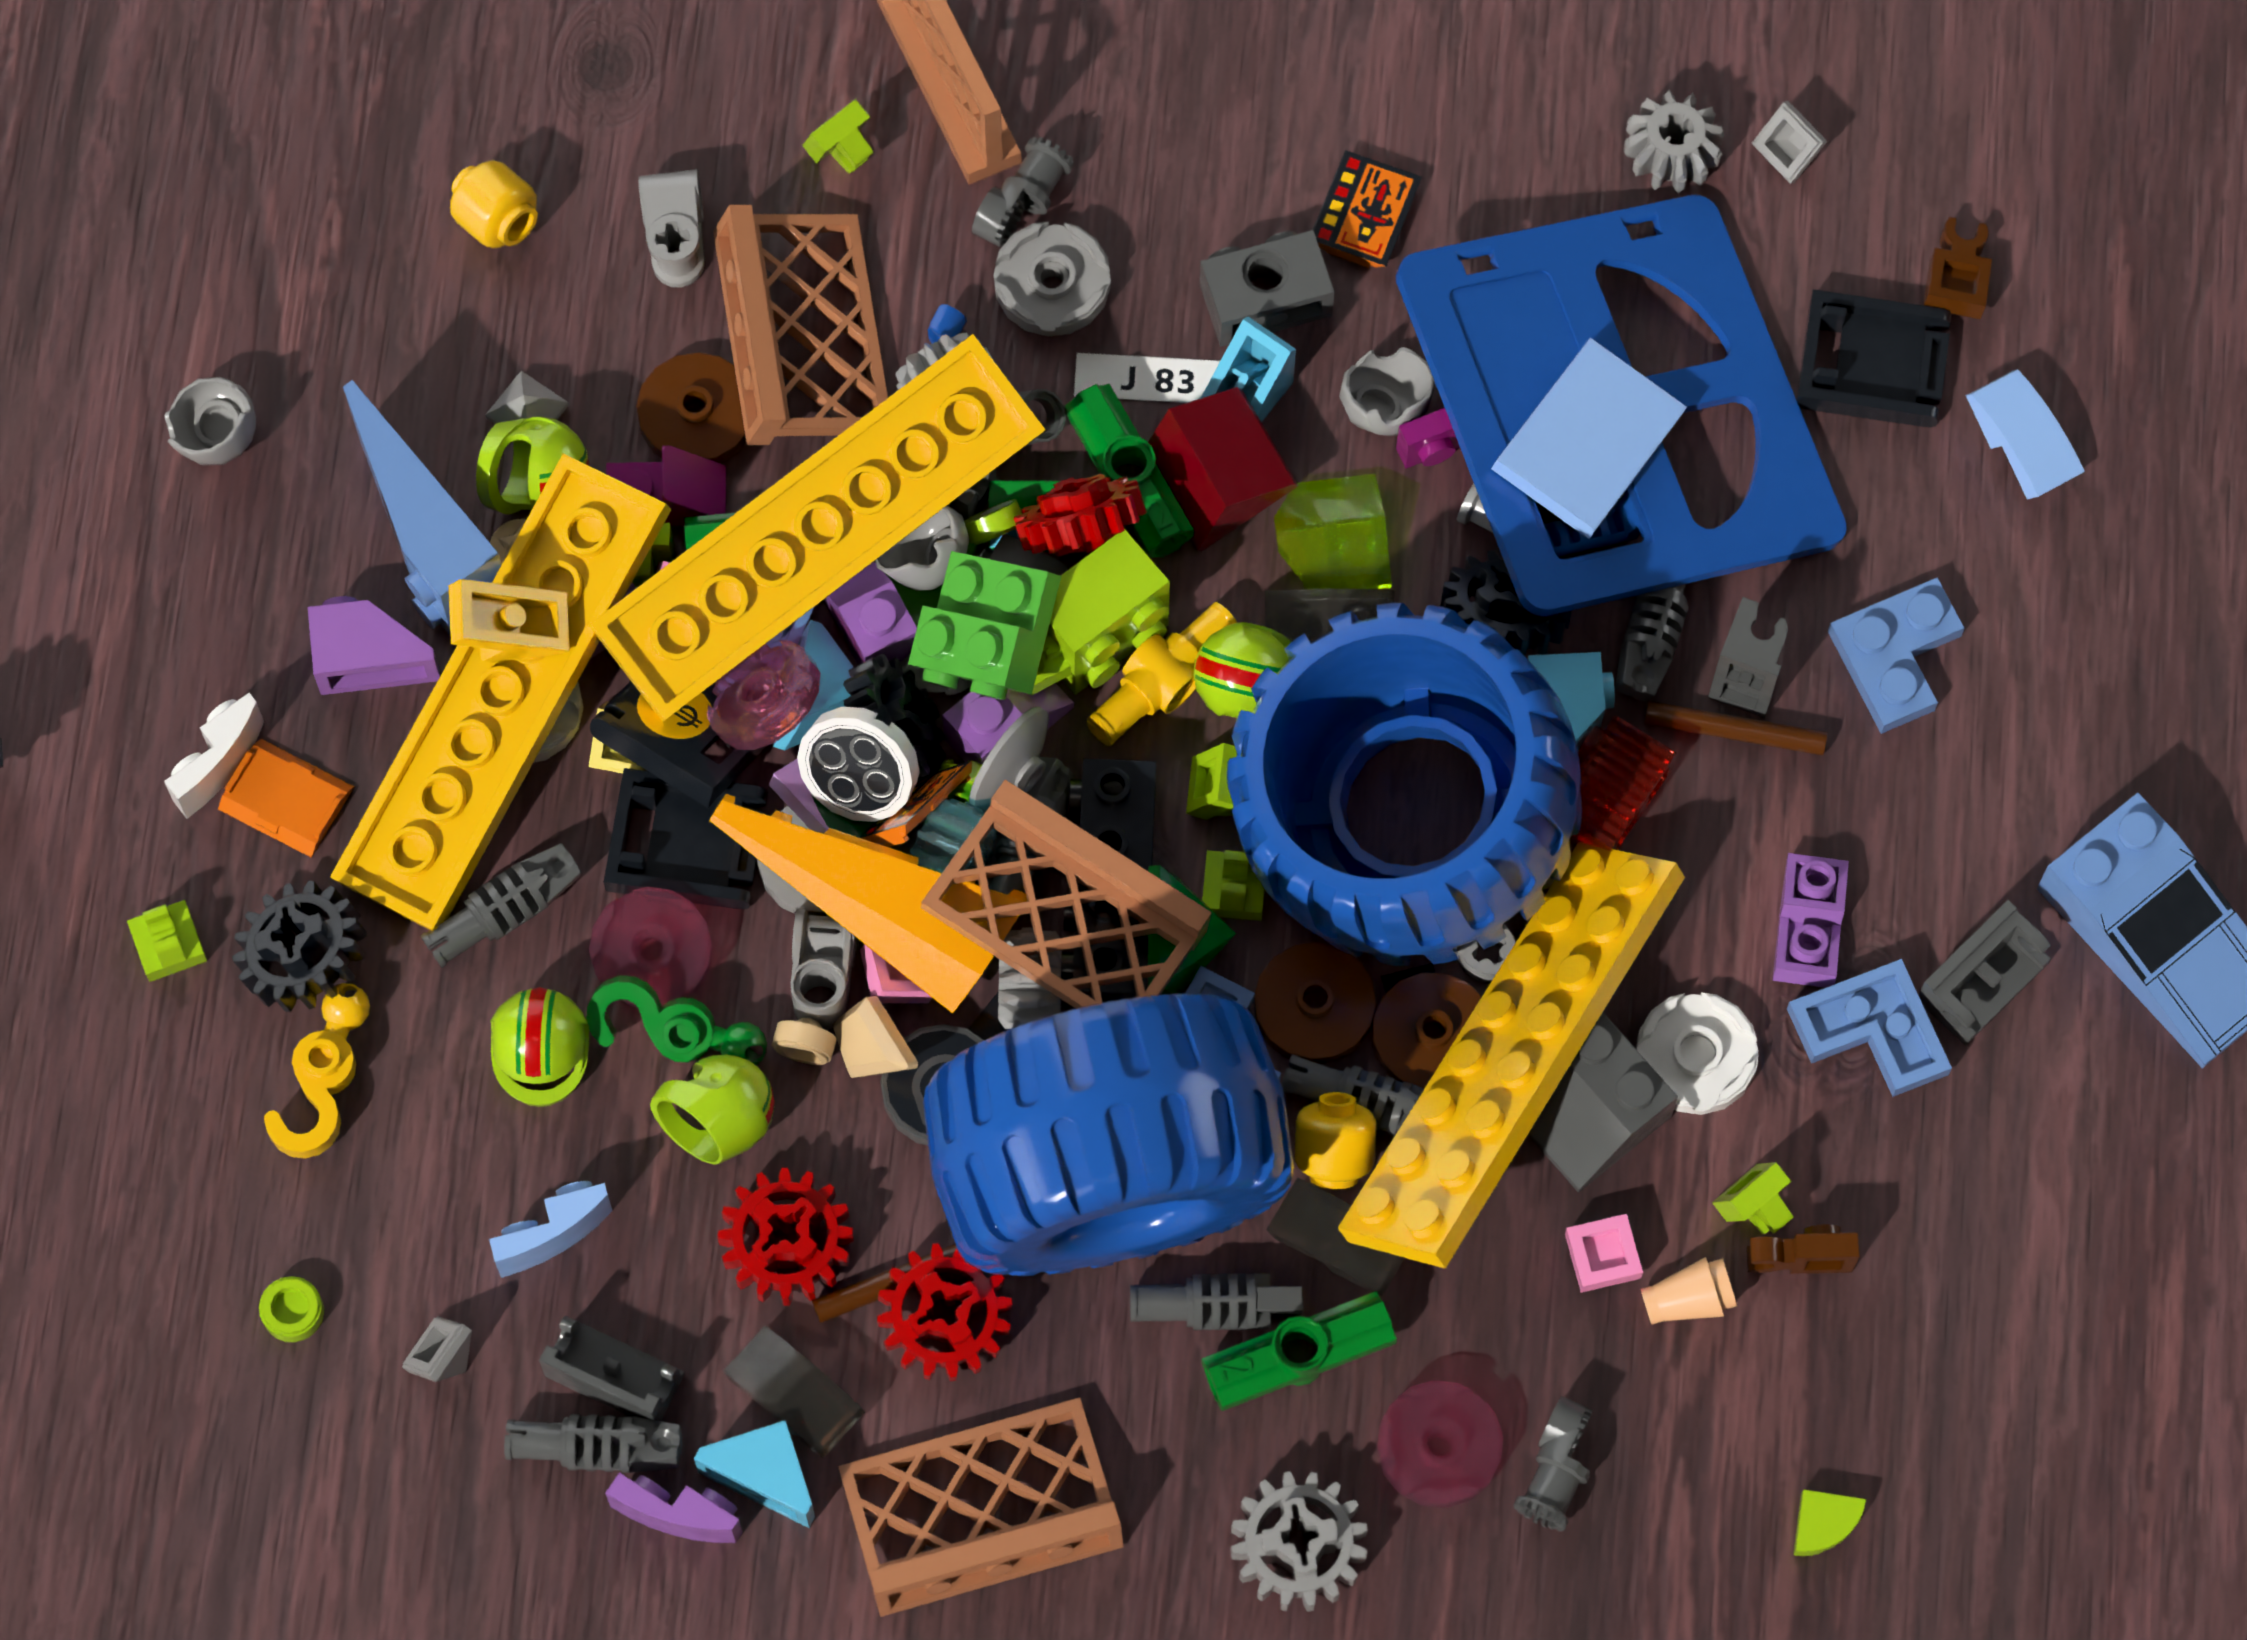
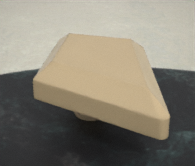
[833,996,918,1078]

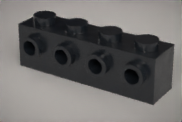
[1061,758,1156,1009]

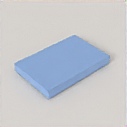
[1491,338,1687,539]

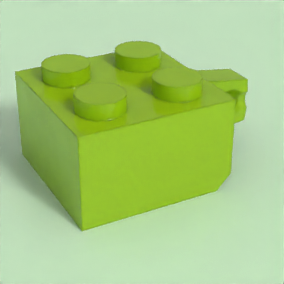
[1032,529,1170,695]

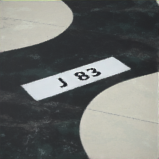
[1074,353,1220,403]

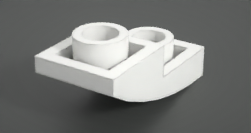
[164,693,264,819]

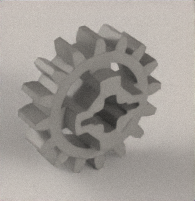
[1231,1471,1367,1612]

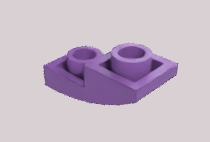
[1773,853,1849,988]
[605,1473,743,1543]

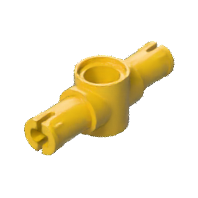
[1087,602,1237,746]

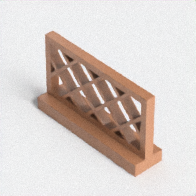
[877,0,1022,185]
[713,205,888,445]
[921,779,1212,1009]
[838,1397,1123,1617]

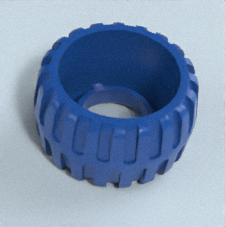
[1227,603,1582,966]
[923,994,1294,1276]

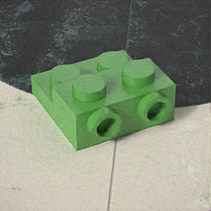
[908,551,1062,700]

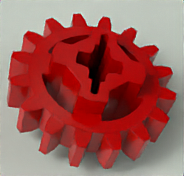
[1014,474,1146,557]
[718,1167,854,1306]
[877,1243,1012,1382]

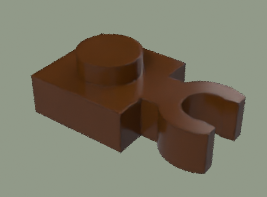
[1923,217,1992,320]
[1746,1224,1860,1274]

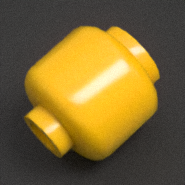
[450,160,538,248]
[1295,1092,1377,1189]

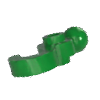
[586,975,768,1066]

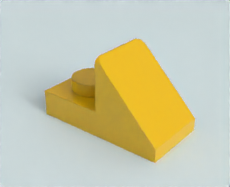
[448,579,570,662]

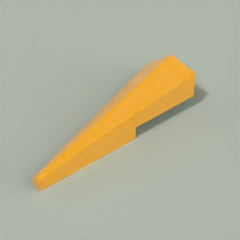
[709,794,1027,1014]

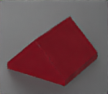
[1148,387,1298,552]

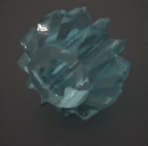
[910,799,998,885]

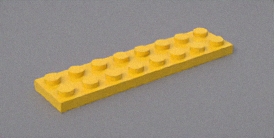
[589,334,1045,721]
[330,454,671,931]
[1338,842,1685,1269]

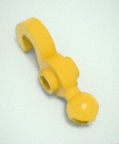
[264,983,370,1159]

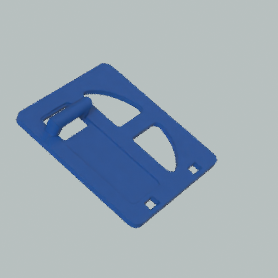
[1396,195,1847,616]

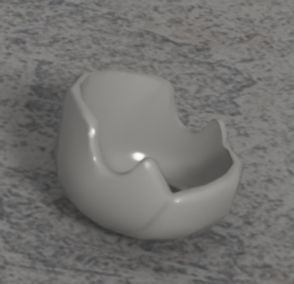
[1339,347,1435,436]
[164,377,256,466]
[875,506,969,591]

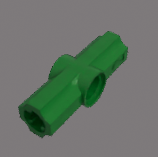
[1064,383,1194,559]
[1202,1291,1397,1412]

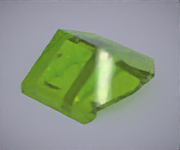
[1274,474,1392,597]

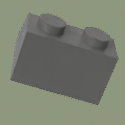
[1528,1012,1678,1193]

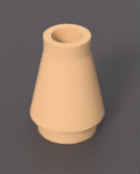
[1641,1257,1737,1325]

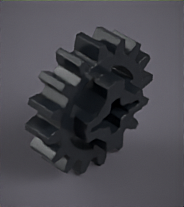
[1440,550,1572,657]
[843,654,946,781]
[232,881,367,1012]

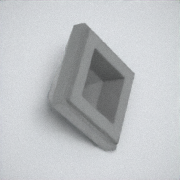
[1751,101,1827,184]
[485,371,569,425]
[402,1316,472,1382]

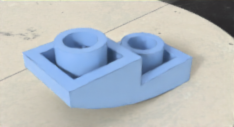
[1966,369,2085,499]
[489,1181,612,1278]

